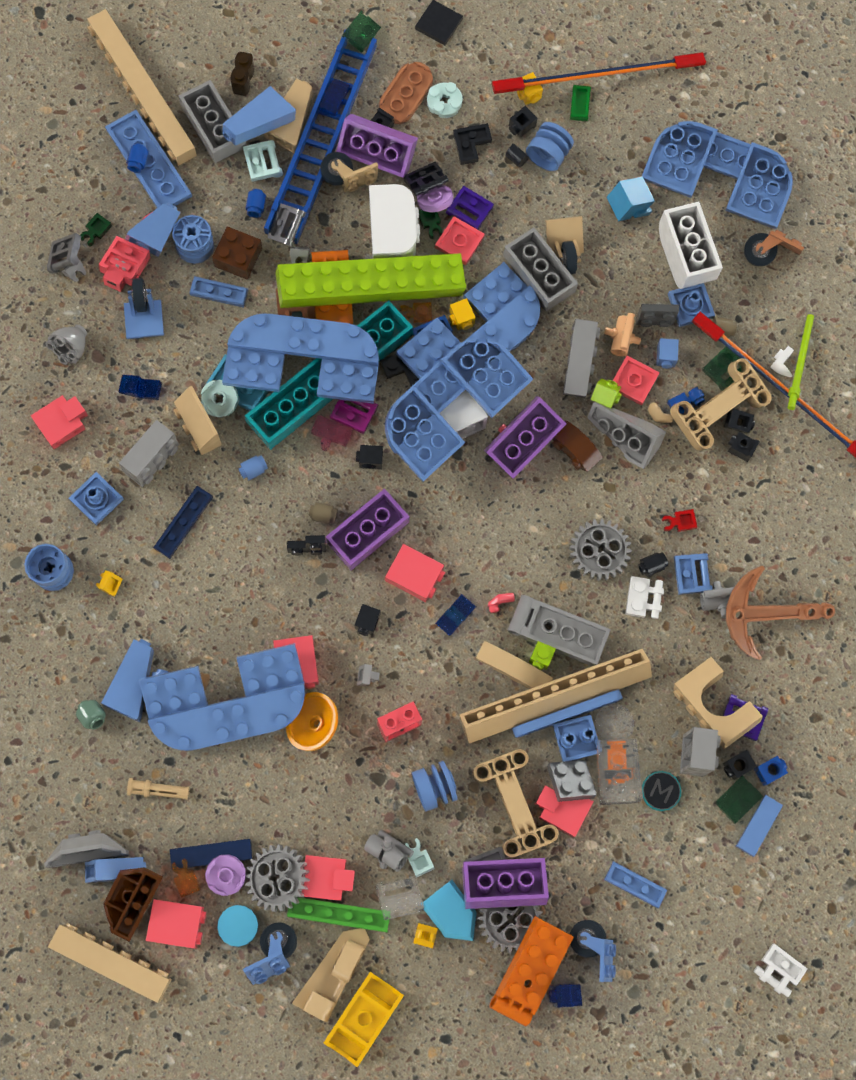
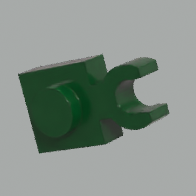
[419,209,442,239]
[80,213,112,247]

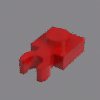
[661,509,697,532]

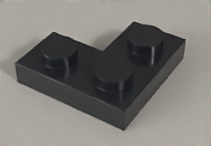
[453,123,492,165]
[380,355,419,386]
[287,535,326,556]

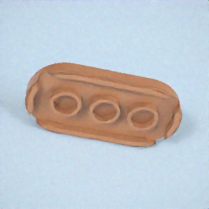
[379,62,433,124]

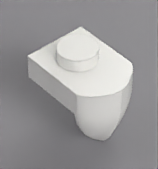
[770,346,794,377]

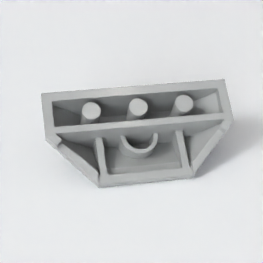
[44,830,129,868]

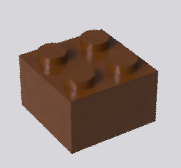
[212,226,262,280]

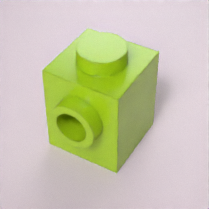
[590,378,622,408]
[528,641,556,670]

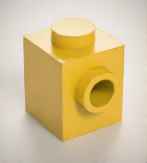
[517,72,543,105]
[449,298,476,331]

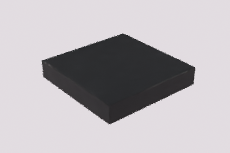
[415,0,463,46]

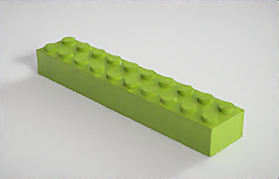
[275,253,466,308]

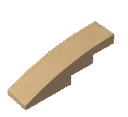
[476,641,553,689]

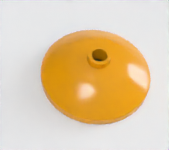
[286,692,338,751]

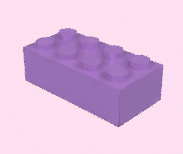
[336,114,418,177]
[484,396,567,479]
[325,488,410,570]
[462,858,549,909]

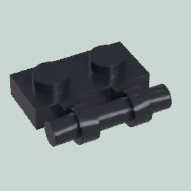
[403,162,449,196]

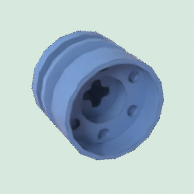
[526,122,574,171]
[172,215,214,264]
[24,544,74,591]
[411,761,458,812]

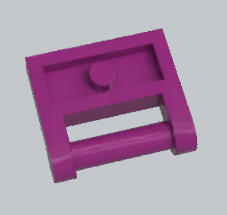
[330,399,379,434]

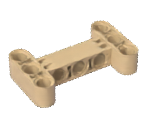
[670,359,771,450]
[473,749,559,859]

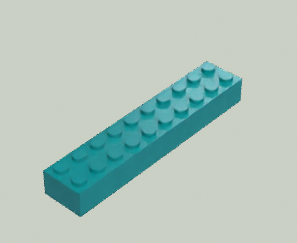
[244,301,413,450]

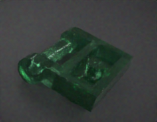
[702,347,741,391]

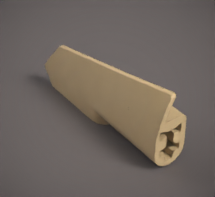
[292,928,370,1022]

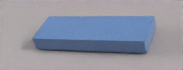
[190,276,248,308]
[736,795,783,857]
[604,861,667,908]

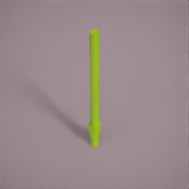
[787,314,814,410]

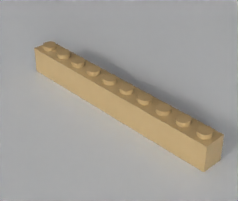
[87,9,197,166]
[459,649,652,744]

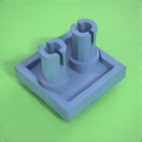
[552,715,602,762]

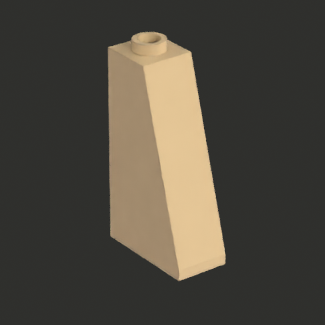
[264,78,313,153]

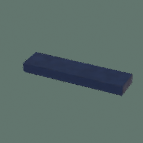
[153,486,213,559]
[170,839,253,870]

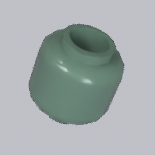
[76,700,106,730]

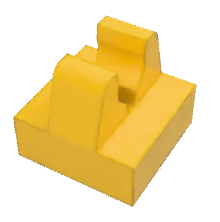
[96,570,123,597]
[413,923,438,948]

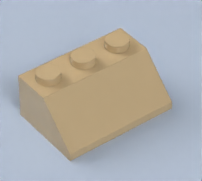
[173,386,222,455]

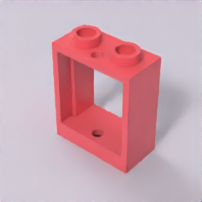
[377,701,422,742]

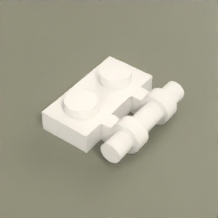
[625,576,664,619]
[754,944,807,997]

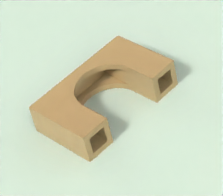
[673,657,762,749]

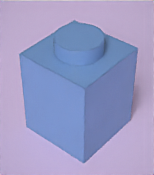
[656,338,679,369]

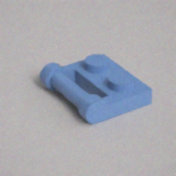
[674,553,713,595]

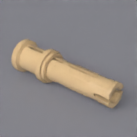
[127,777,189,800]

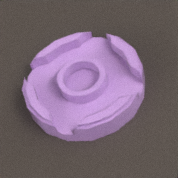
[417,185,453,212]
[205,854,246,896]

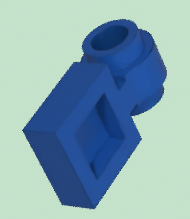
[667,387,705,415]

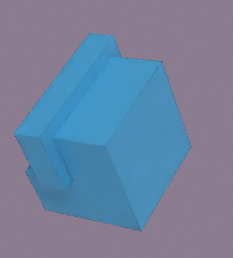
[606,176,655,222]

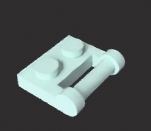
[243,140,283,182]

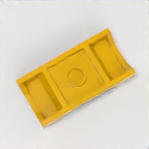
[323,971,404,1067]

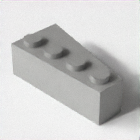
[563,319,600,398]

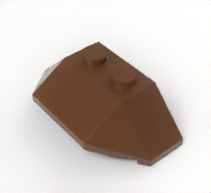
[103,867,163,942]

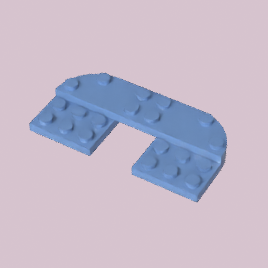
[642,121,793,229]
[396,262,540,379]
[222,313,379,404]
[385,338,533,482]
[139,643,305,751]

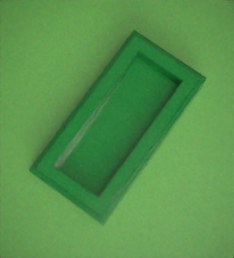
[570,85,591,121]

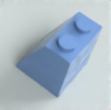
[125,203,180,257]

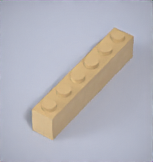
[48,923,172,1003]

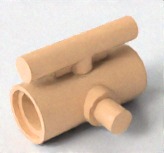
[604,313,641,357]

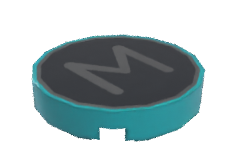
[641,771,681,811]

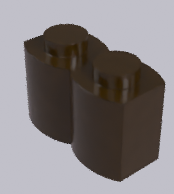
[230,51,254,96]

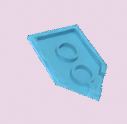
[420,880,477,941]

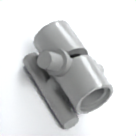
[700,581,734,618]
[364,830,414,872]

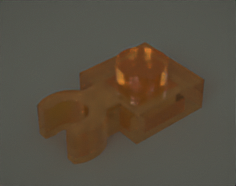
[400,302,432,323]
[172,858,201,898]

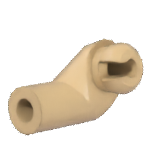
[648,402,673,423]

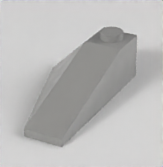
[587,401,666,469]

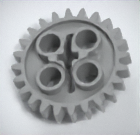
[569,519,632,581]
[245,844,310,912]
[477,905,543,953]

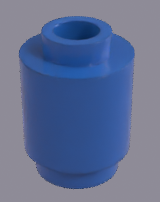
[126,144,149,173]
[246,189,266,218]

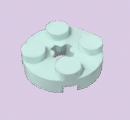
[427,82,463,118]
[201,380,240,418]

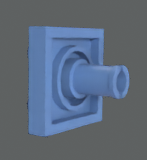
[668,283,715,327]
[69,472,124,526]

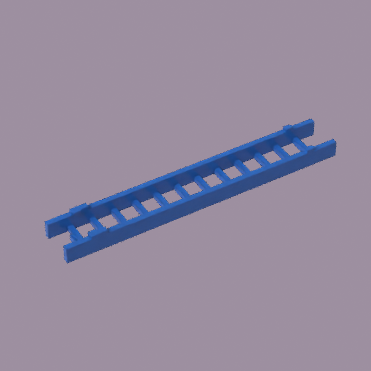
[264,29,377,244]

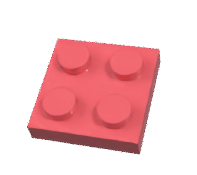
[435,216,485,265]
[613,356,660,405]

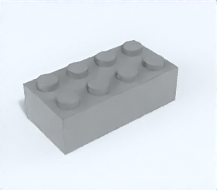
[179,80,246,163]
[503,228,578,312]

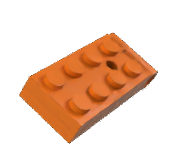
[311,250,353,324]
[490,916,574,1027]

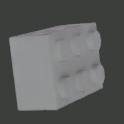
[119,420,179,487]
[680,727,721,777]

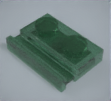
[342,10,381,53]
[714,775,763,824]

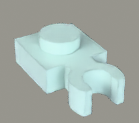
[405,838,435,878]

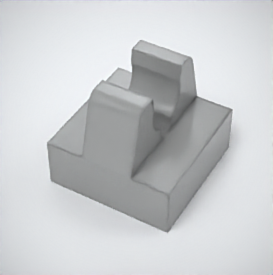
[290,246,310,264]
[61,260,86,282]
[357,664,380,687]

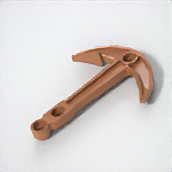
[726,566,835,660]

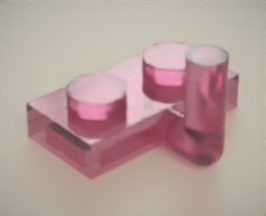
[311,415,353,451]

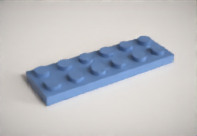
[105,110,192,208]

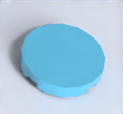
[217,905,259,947]

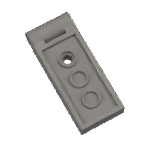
[507,595,611,666]

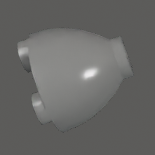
[45,324,87,365]

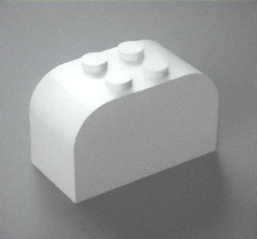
[369,184,420,259]
[659,202,723,289]
[439,389,488,439]

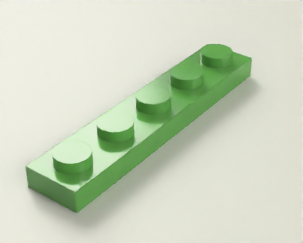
[287,897,390,932]

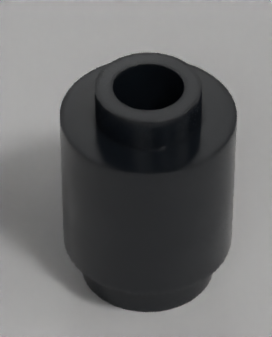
[638,552,668,577]

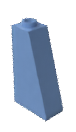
[222,86,296,146]
[101,639,154,722]

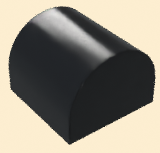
[505,144,529,168]

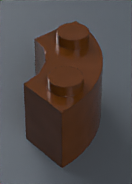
[552,420,603,472]

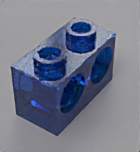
[548,983,582,1008]

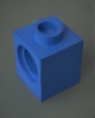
[754,756,788,786]

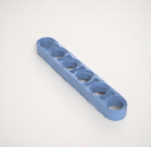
[512,689,623,738]

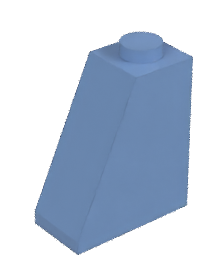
[85,857,146,883]

